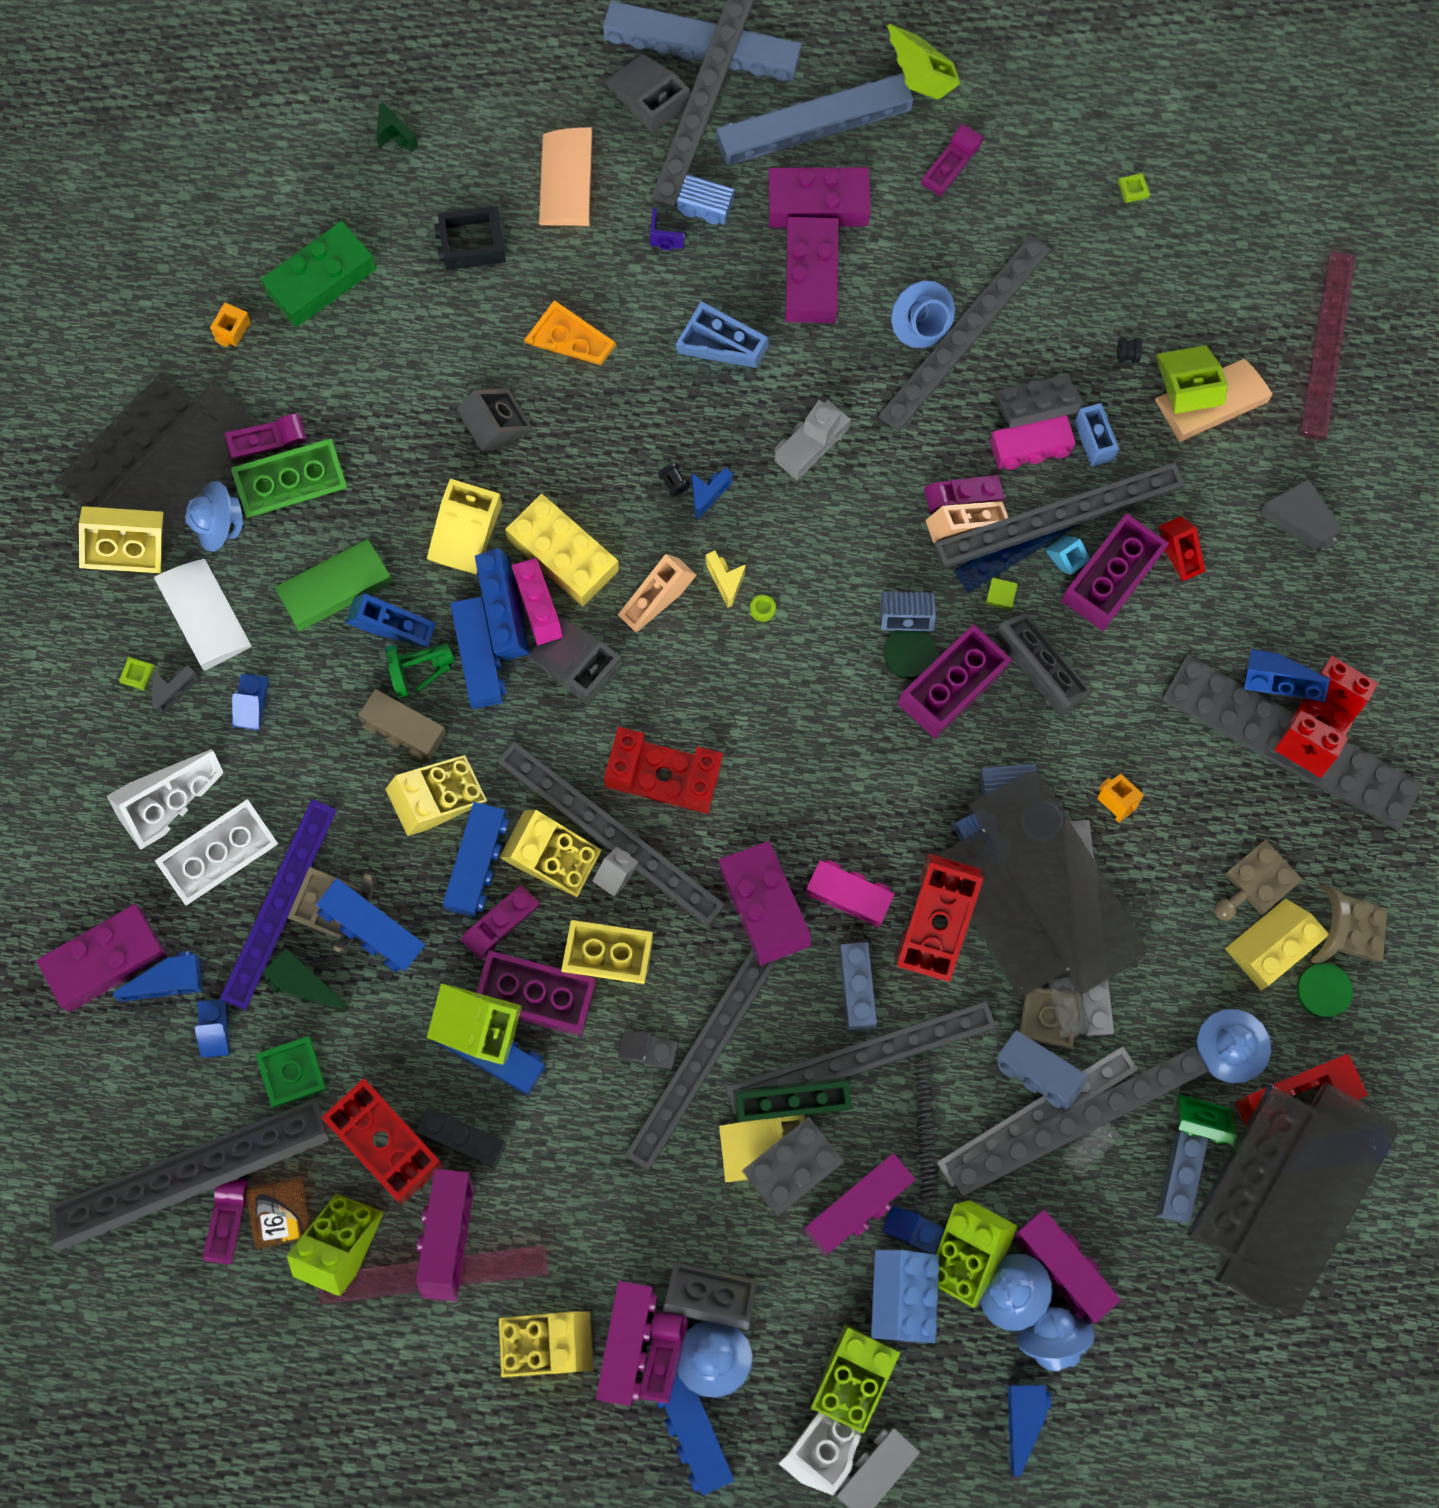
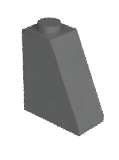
[1260,479,1343,551]

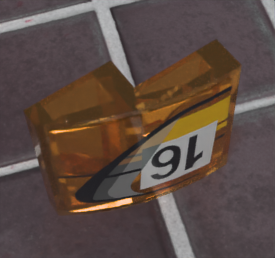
[246,1177,311,1250]

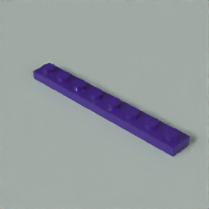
[219,799,336,1010]

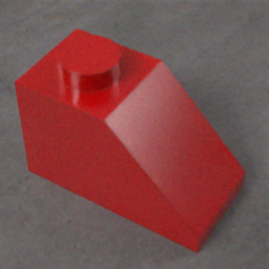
[1158,516,1206,581]

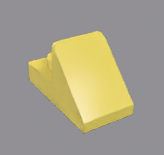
[705,551,746,607]

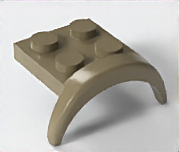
[288,867,373,952]
[1311,884,1387,964]

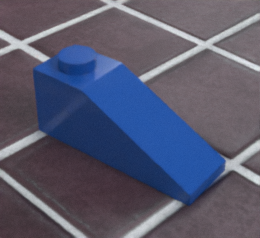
[346,593,436,648]
[113,951,203,1002]
[1007,1385,1051,1477]

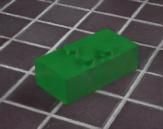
[260,221,376,328]

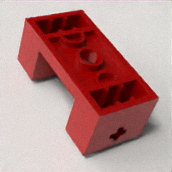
[1274,656,1378,778]
[604,726,723,814]
[895,853,984,982]
[1234,1054,1368,1145]
[321,1078,444,1205]

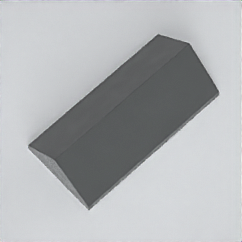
[995,613,1092,717]

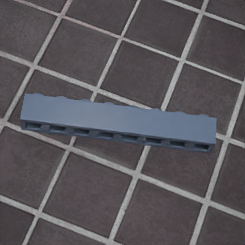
[603,1,801,81]
[716,73,913,166]

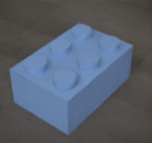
[871,1250,939,1343]

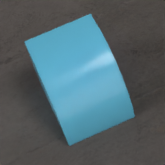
[1045,535,1090,575]

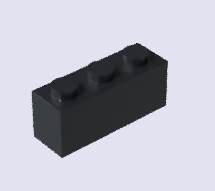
[416,1106,507,1170]

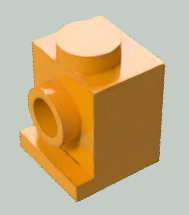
[210,302,251,347]
[1097,773,1144,823]

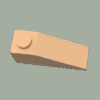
[925,501,1008,544]
[618,554,696,632]

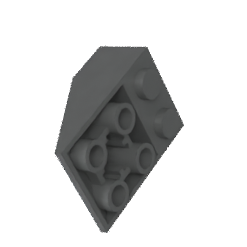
[605,54,690,133]
[527,618,622,706]

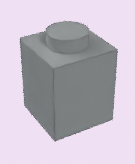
[803,400,841,445]
[592,847,639,897]

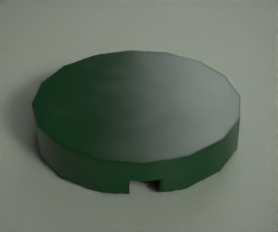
[883,630,936,680]

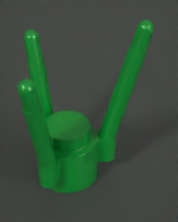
[387,643,455,692]

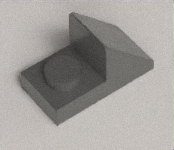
[152,665,200,716]
[618,1031,678,1070]

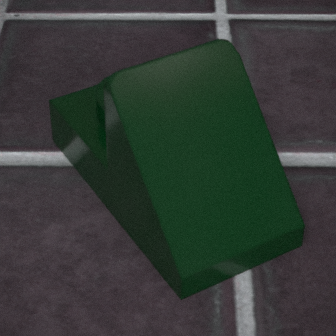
[376,102,418,153]

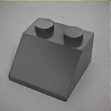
[457,389,533,451]

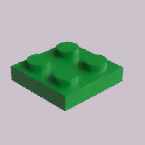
[255,1036,327,1109]
[1176,1094,1237,1145]

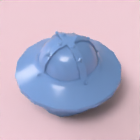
[891,281,955,348]
[185,481,243,552]
[1196,1009,1271,1083]
[980,1254,1052,1331]
[1017,1306,1095,1371]
[677,1321,752,1398]

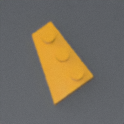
[524,300,616,365]

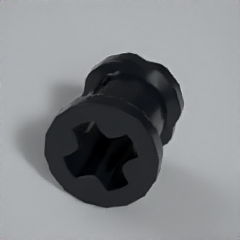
[658,462,691,497]

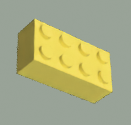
[505,494,619,607]

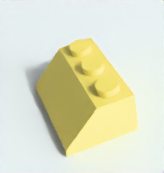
[79,506,164,573]
[1225,898,1329,991]
[562,920,653,984]

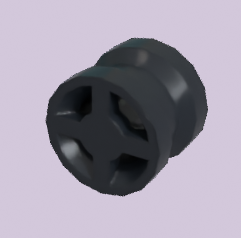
[1117,337,1142,363]

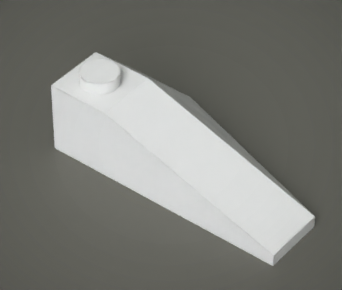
[107,749,224,849]
[779,1412,861,1495]

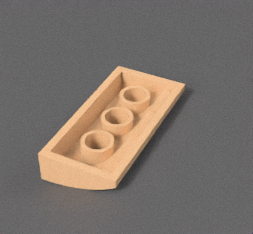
[539,127,592,226]
[1155,359,1273,442]

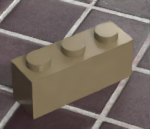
[358,689,446,761]

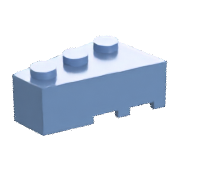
[676,301,769,368]

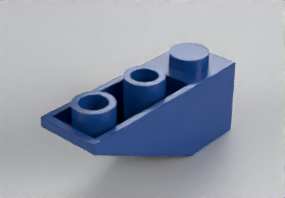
[1244,649,1330,702]

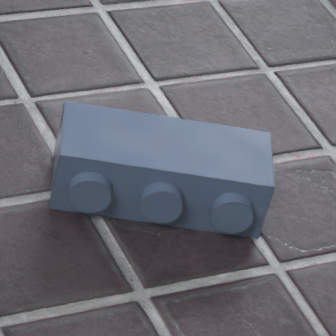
[839,942,877,1031]
[997,1030,1087,1110]
[1156,1131,1208,1224]

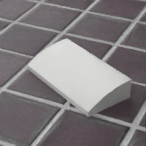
[154,559,252,671]
[155,799,278,906]

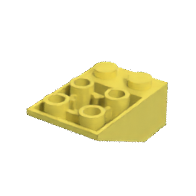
[427,479,502,575]
[385,755,487,836]
[499,810,602,897]
[719,1115,805,1183]
[499,1312,593,1377]

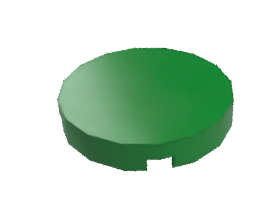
[385,644,408,698]
[1297,963,1353,1018]

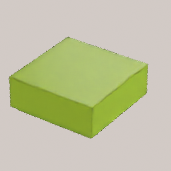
[1118,173,1150,203]
[986,577,1018,610]
[119,657,155,691]

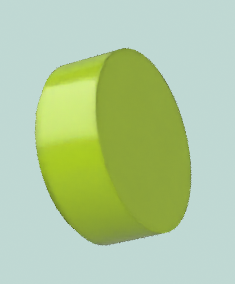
[750,595,776,622]

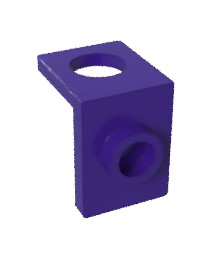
[650,208,684,250]

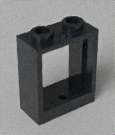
[434,206,506,270]

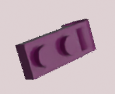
[921,123,984,197]
[224,414,307,460]
[924,475,1005,515]
[461,885,540,960]
[202,1178,249,1265]
[639,1311,687,1404]

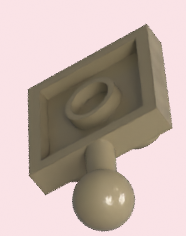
[1214,839,1302,921]

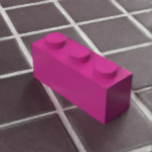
[990,415,1076,470]
[511,558,563,646]
[805,860,894,928]

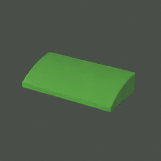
[231,438,347,518]
[274,539,393,632]

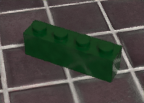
[733,1077,852,1122]

